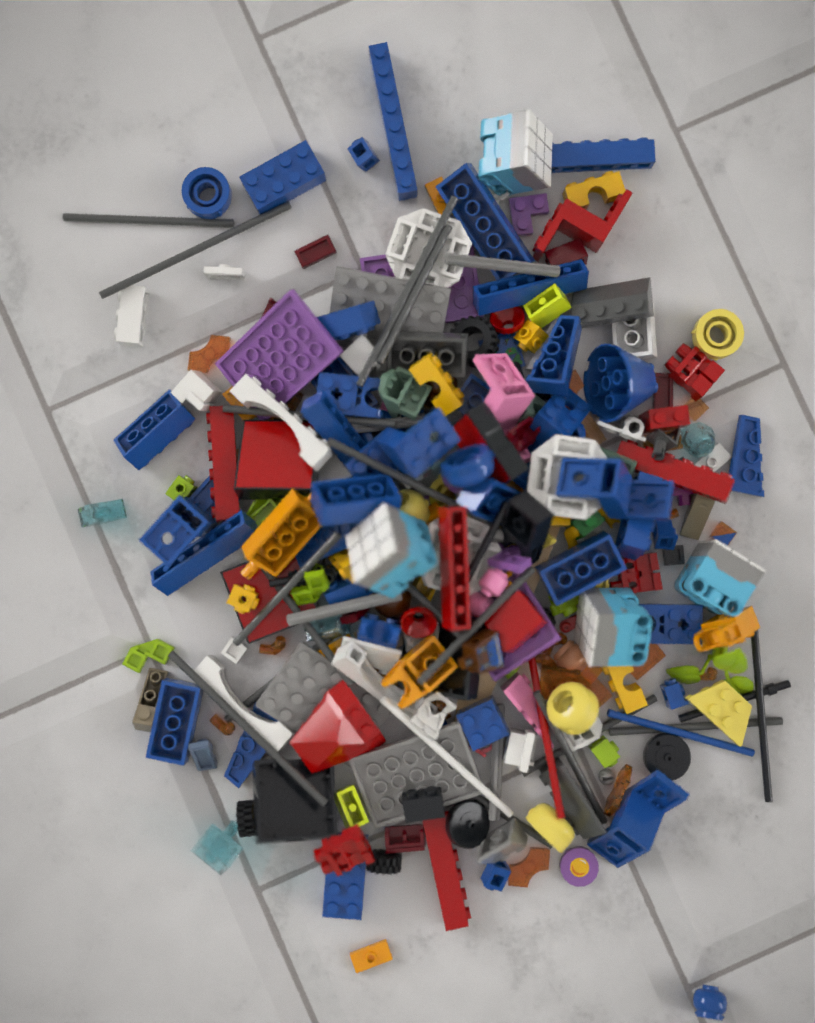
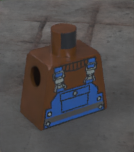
[458,628,505,674]

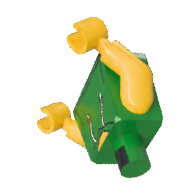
[564,507,620,550]

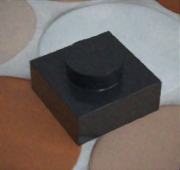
[662,545,685,566]

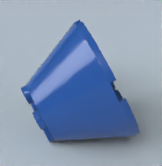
[583,344,658,422]

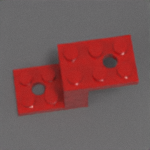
[532,189,633,262]

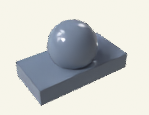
[189,739,217,771]

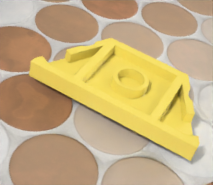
[685,680,752,747]

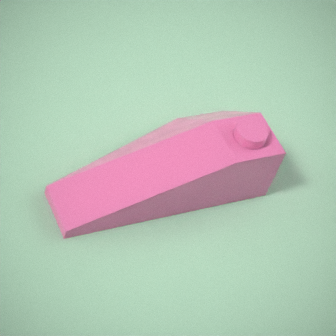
[500,672,554,749]

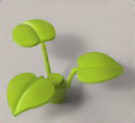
[666,647,754,695]

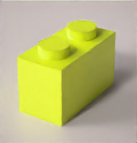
[523,283,572,328]
[334,785,369,829]

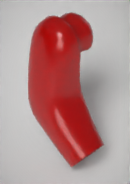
[559,614,577,633]

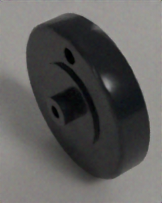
[643,733,691,781]
[445,800,490,849]

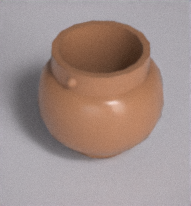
[553,640,588,675]

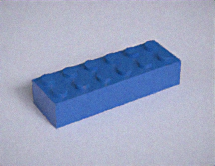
[435,163,535,280]

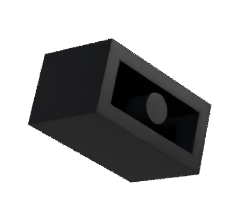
[402,786,445,823]

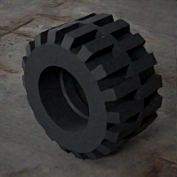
[450,315,500,368]

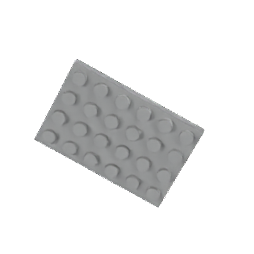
[330,266,451,347]
[255,641,392,768]
[349,721,482,828]

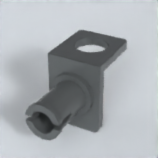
[646,428,681,461]

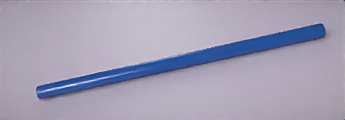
[607,709,755,757]

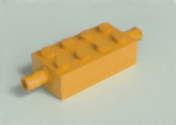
[240,488,321,580]

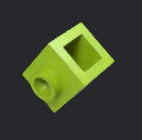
[165,475,198,500]
[588,735,620,769]

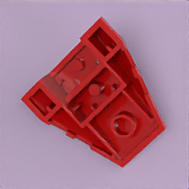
[289,680,386,773]

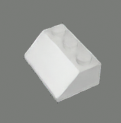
[612,301,657,360]
[340,635,402,675]

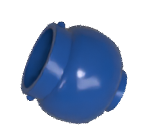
[693,985,727,1021]

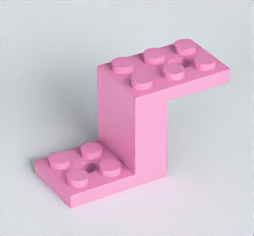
[473,353,535,463]

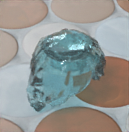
[680,422,715,458]

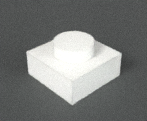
[221,637,249,664]

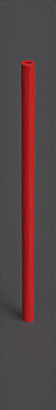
[528,657,565,819]

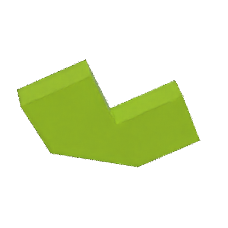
[291,569,329,605]
[122,639,175,673]

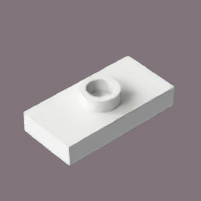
[204,264,245,280]
[694,443,732,472]

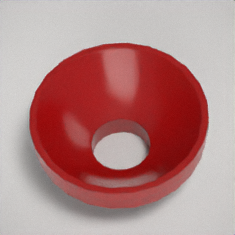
[490,306,525,335]
[401,607,437,638]

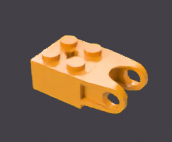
[693,606,760,652]
[381,636,458,709]

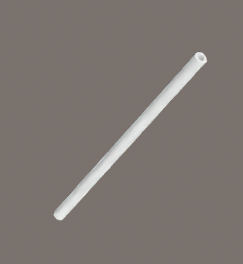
[380,696,514,817]

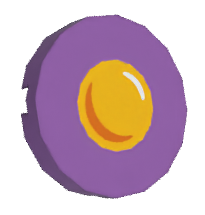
[560,846,599,887]

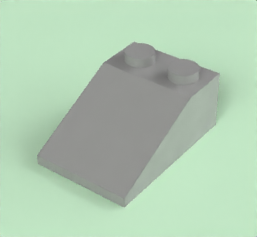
[476,818,528,864]

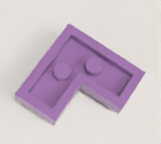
[509,193,549,237]
[487,545,532,574]

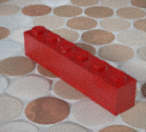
[206,406,240,523]
[616,440,735,504]
[438,506,471,631]
[423,811,471,931]

